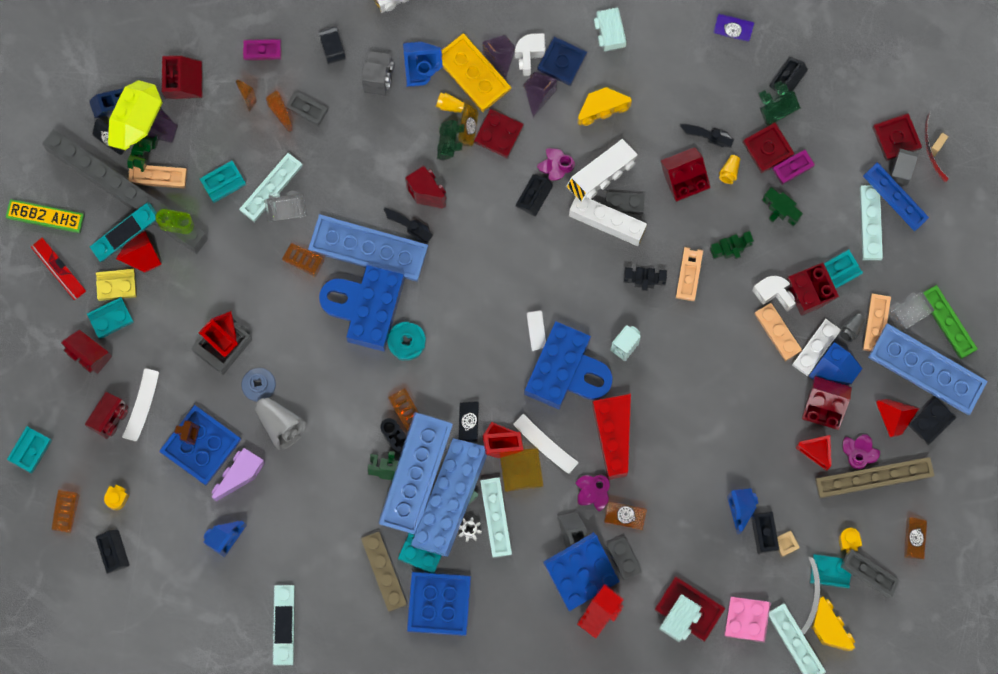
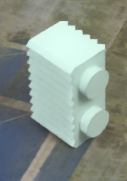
[593,7,627,52]
[611,325,641,361]
[659,594,702,642]

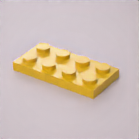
[441,33,511,112]

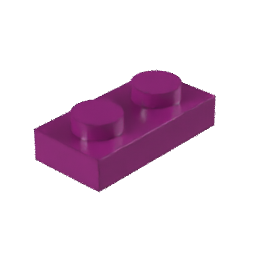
[243,39,281,60]
[772,150,815,185]

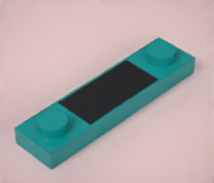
[89,202,160,262]

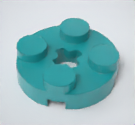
[387,322,426,361]

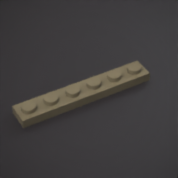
[815,457,934,499]

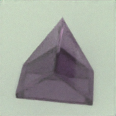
[482,35,516,80]
[523,72,557,117]
[147,108,178,143]

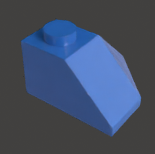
[403,42,443,87]
[809,342,863,385]
[727,488,758,534]
[203,521,247,558]

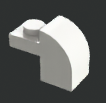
[515,33,545,76]
[752,276,795,312]

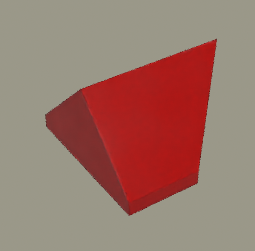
[116,231,162,273]
[198,311,238,357]
[876,399,920,437]
[483,422,523,458]
[796,435,832,471]

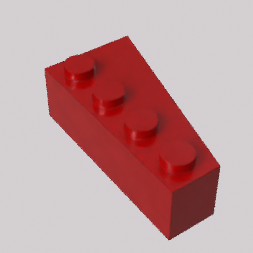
[592,394,631,480]
[577,585,624,639]

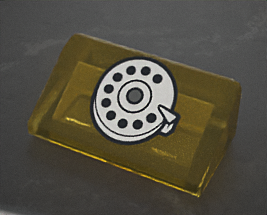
[458,104,479,146]

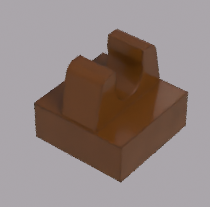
[174,421,200,445]

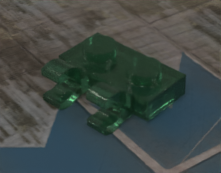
[758,81,801,126]
[437,120,465,161]

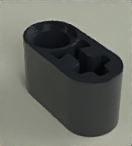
[318,27,346,64]
[380,418,406,455]

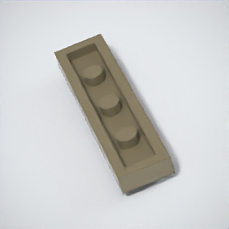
[361,532,407,612]

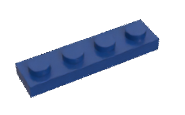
[863,162,929,231]

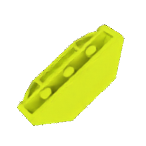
[108,80,162,150]

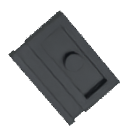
[908,398,956,445]

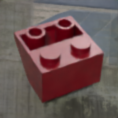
[162,56,203,99]
[660,147,711,202]
[405,166,447,209]
[787,262,839,316]
[61,329,112,374]
[802,376,852,430]
[85,392,128,439]

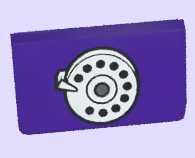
[714,14,754,41]

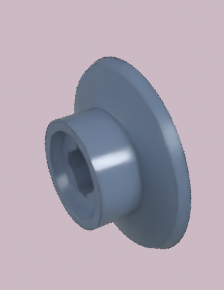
[241,368,276,402]

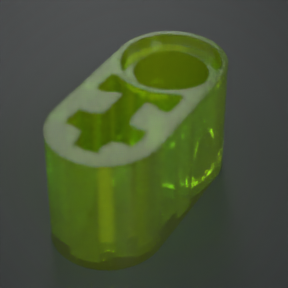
[155,209,194,234]

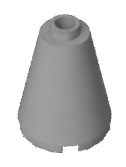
[255,398,307,450]

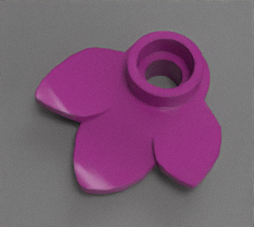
[537,148,575,181]
[842,434,880,469]
[576,475,610,511]

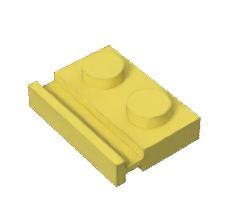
[96,269,137,301]

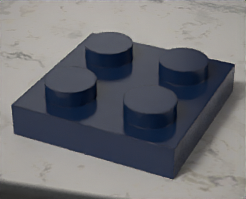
[537,36,587,86]

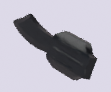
[680,124,734,148]
[384,208,433,242]

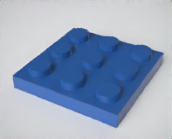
[159,405,242,486]
[543,533,620,611]
[407,572,471,636]

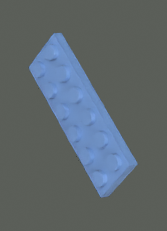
[308,214,428,282]
[868,323,988,415]
[378,412,453,535]
[411,438,487,557]

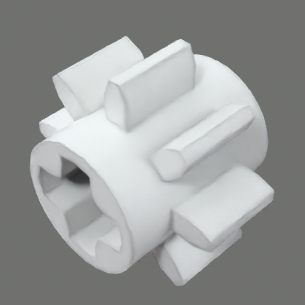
[459,517,482,542]

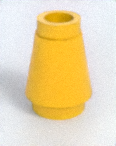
[436,92,465,113]
[719,155,741,184]

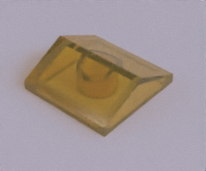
[500,448,543,492]

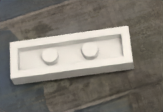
[792,319,841,376]

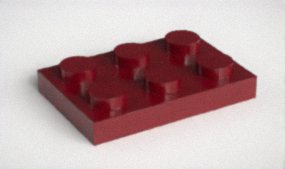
[654,576,726,642]

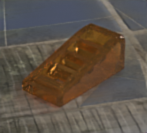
[266,90,292,132]
[282,243,324,277]
[387,388,419,431]
[51,490,80,533]

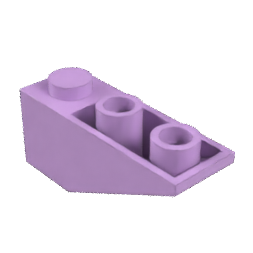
[212,448,265,501]

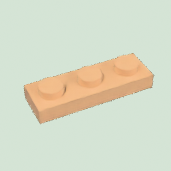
[128,165,187,189]
[863,293,891,352]
[754,303,802,362]

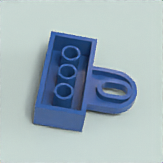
[319,265,405,352]
[524,321,613,410]

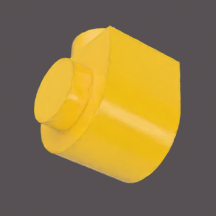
[104,485,129,510]
[839,528,862,552]

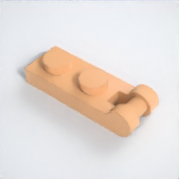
[676,247,703,301]

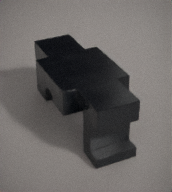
[624,267,667,291]

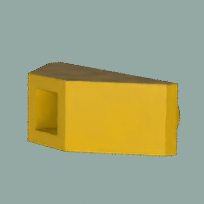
[577,87,632,126]
[811,597,855,651]

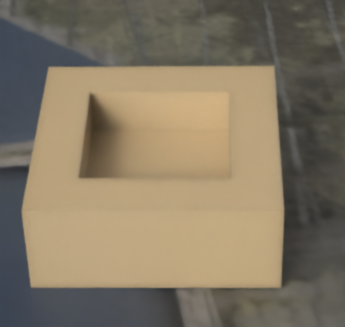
[931,133,948,157]
[778,531,800,557]

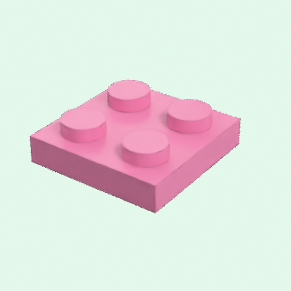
[725,597,771,642]

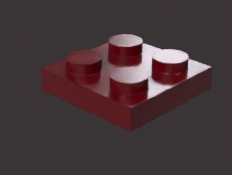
[474,109,524,159]
[873,113,922,161]
[742,123,795,173]

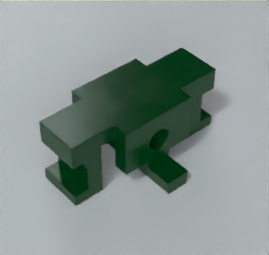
[127,136,158,172]
[762,187,803,227]
[710,231,754,259]
[368,451,398,480]

